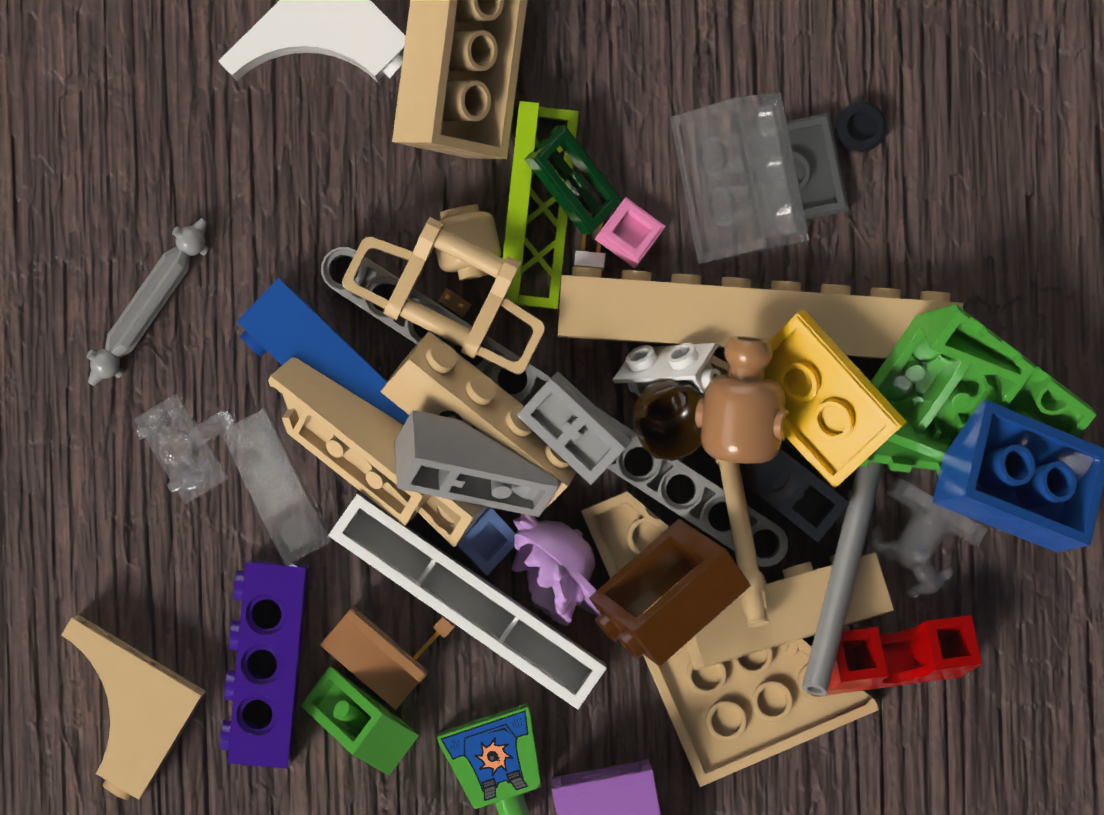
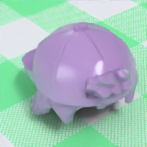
[512,514,600,626]

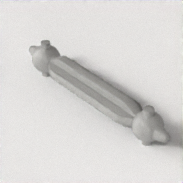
[86,218,209,386]

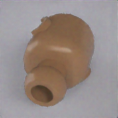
[695,336,789,464]

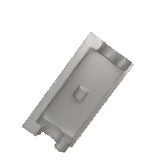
[517,372,631,485]

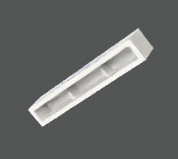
[328,493,607,709]

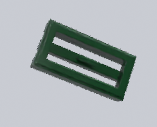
[524,125,623,234]

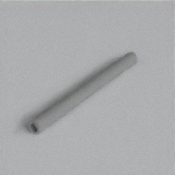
[802,462,884,696]

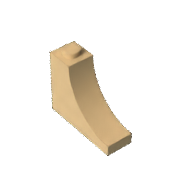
[61,615,207,800]

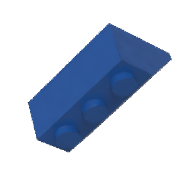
[932,400,1104,552]

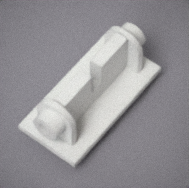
[613,343,720,396]

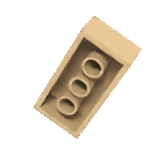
[392,0,527,159]

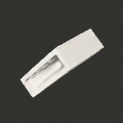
[218,0,406,82]

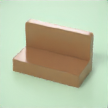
[320,606,429,710]

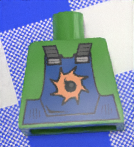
[437,702,541,815]

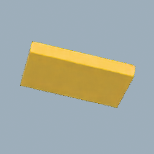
[765,309,907,489]

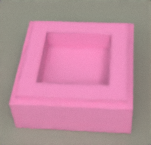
[595,197,666,269]

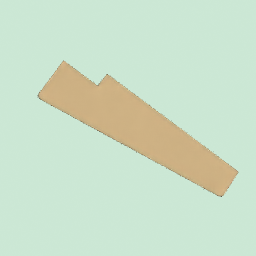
[268,357,487,548]

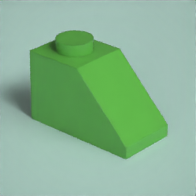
[300,666,419,776]

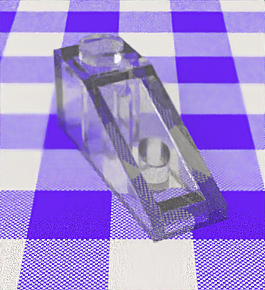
[221,408,334,566]

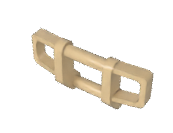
[342,217,545,374]

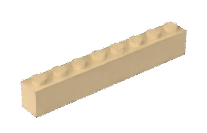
[557,267,963,360]

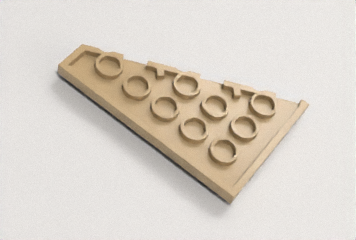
[581,491,879,787]

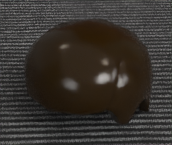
[632,379,704,461]

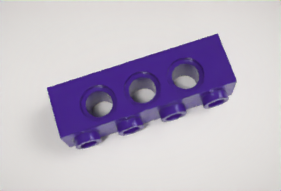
[220,560,309,769]

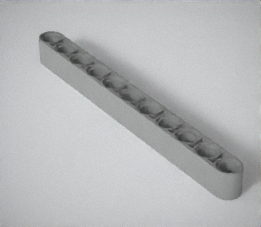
[321,247,788,567]

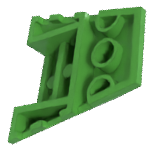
[860,304,1097,476]

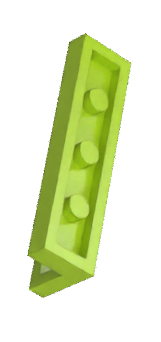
[503,101,579,310]

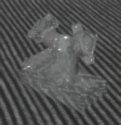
[133,393,233,505]
[867,478,988,598]

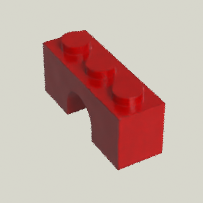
[824,615,982,696]

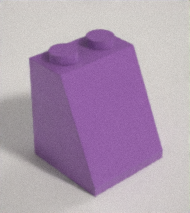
[551,759,661,815]

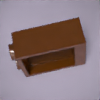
[589,519,751,667]

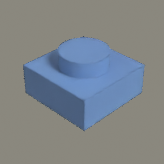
[456,507,515,575]

